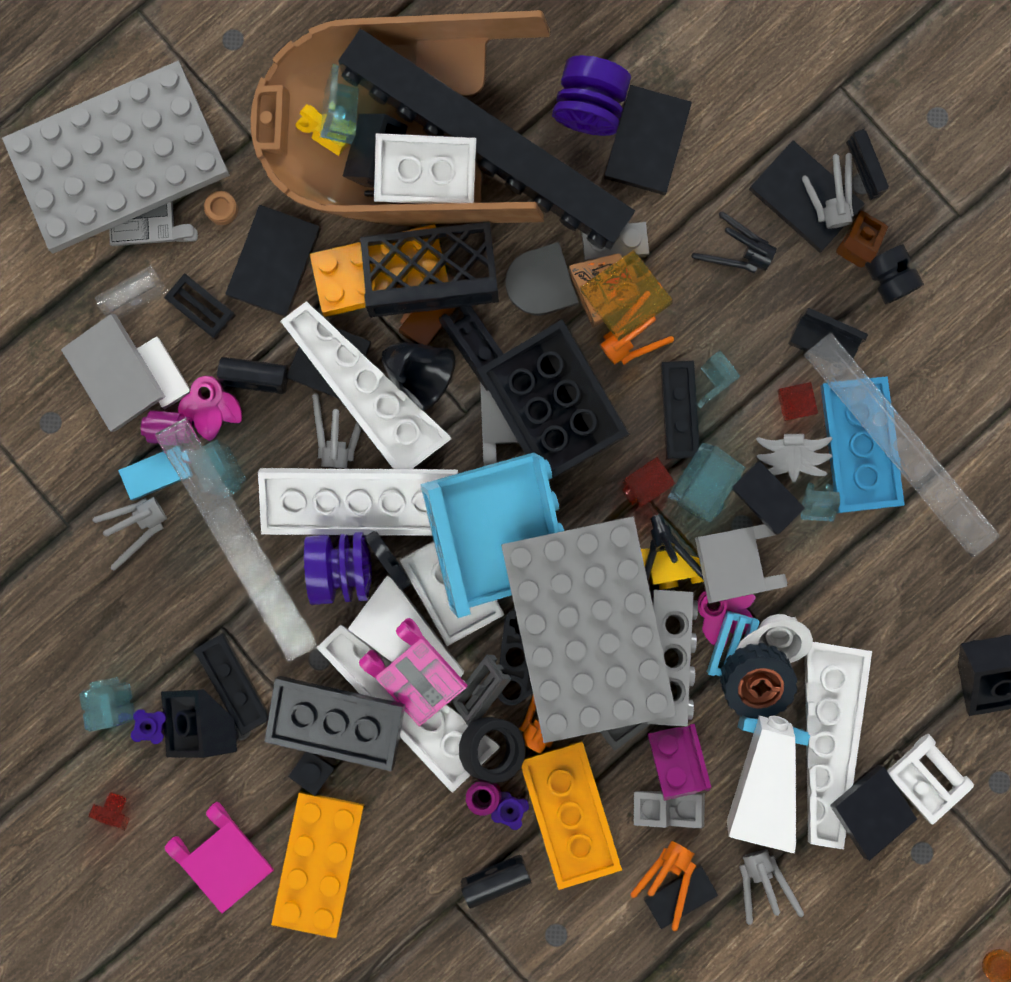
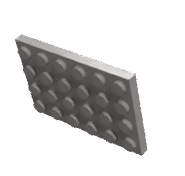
[2,60,230,254]
[501,516,677,743]

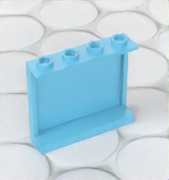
[420,452,564,618]

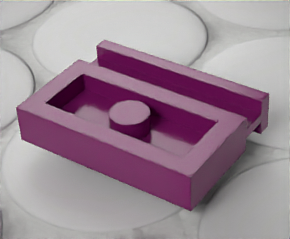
[648,723,711,801]

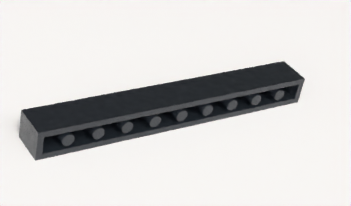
[338,28,635,250]

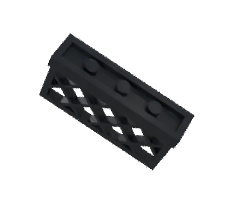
[360,221,499,318]

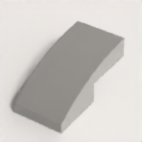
[634,791,705,828]

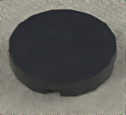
[365,531,411,591]

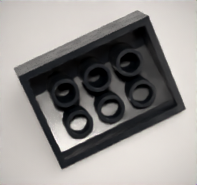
[477,320,630,480]

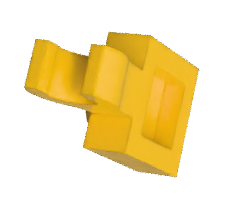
[295,104,355,156]

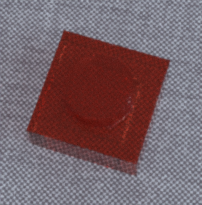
[777,382,818,422]

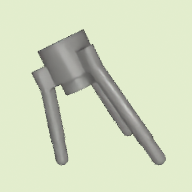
[802,153,854,229]
[312,393,362,469]
[93,497,167,571]
[739,849,804,925]

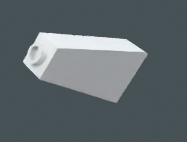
[347,576,465,682]
[727,716,796,853]

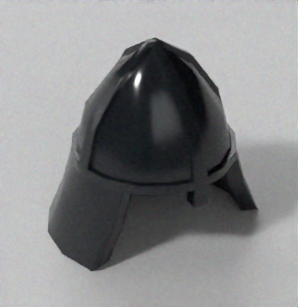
[382,342,455,411]

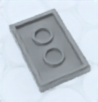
[61,314,166,432]

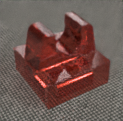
[88,792,130,831]

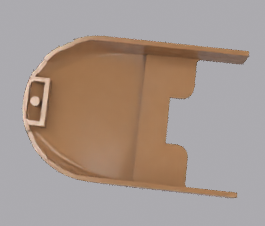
[251,10,550,227]

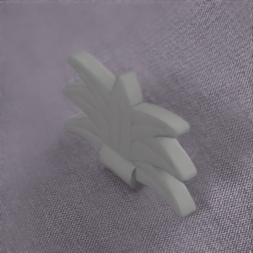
[756,434,833,483]

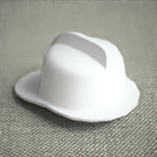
[736,614,813,663]

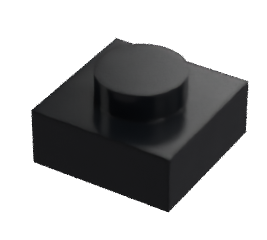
[288,752,335,796]

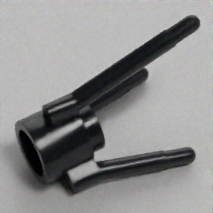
[691,211,777,273]

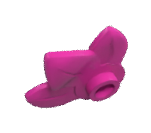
[178,376,242,441]
[698,590,756,647]

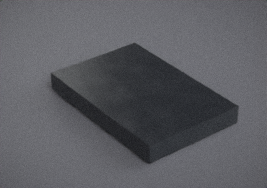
[604,85,692,195]
[749,140,865,253]
[225,205,321,317]

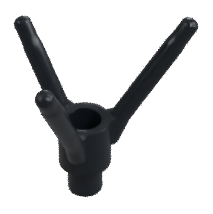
[645,514,703,581]

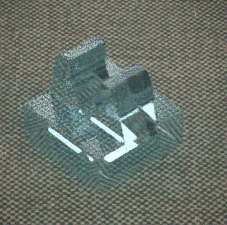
[800,483,840,521]

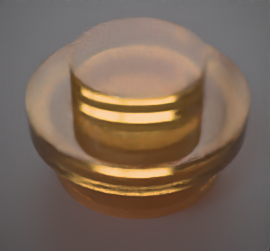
[982,949,1011,982]

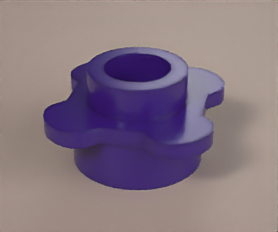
[131,709,166,744]
[491,791,529,830]

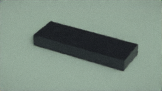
[661,360,700,460]
[194,633,269,736]

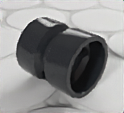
[865,244,924,305]

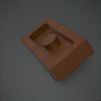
[836,210,888,268]

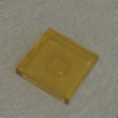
[580,250,673,341]

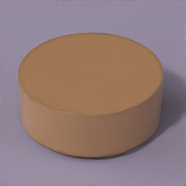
[204,191,238,225]

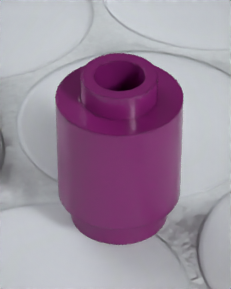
[141,411,192,446]
[466,779,502,816]

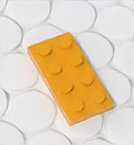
[310,224,449,317]
[521,741,622,890]
[271,791,365,938]

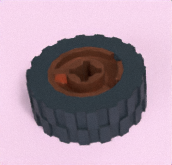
[720,643,798,719]

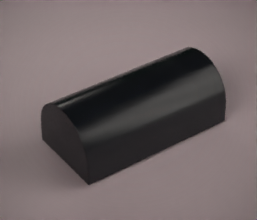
[217,357,288,394]
[461,854,532,909]

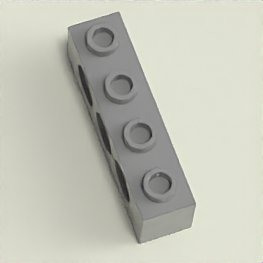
[644,590,698,726]

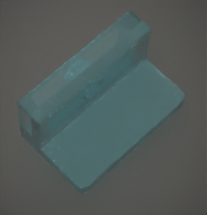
[320,64,359,144]
[697,350,741,409]

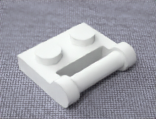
[887,734,974,825]

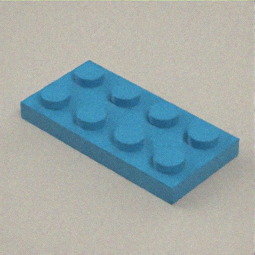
[820,376,905,513]

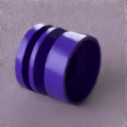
[552,55,631,136]
[304,532,372,605]

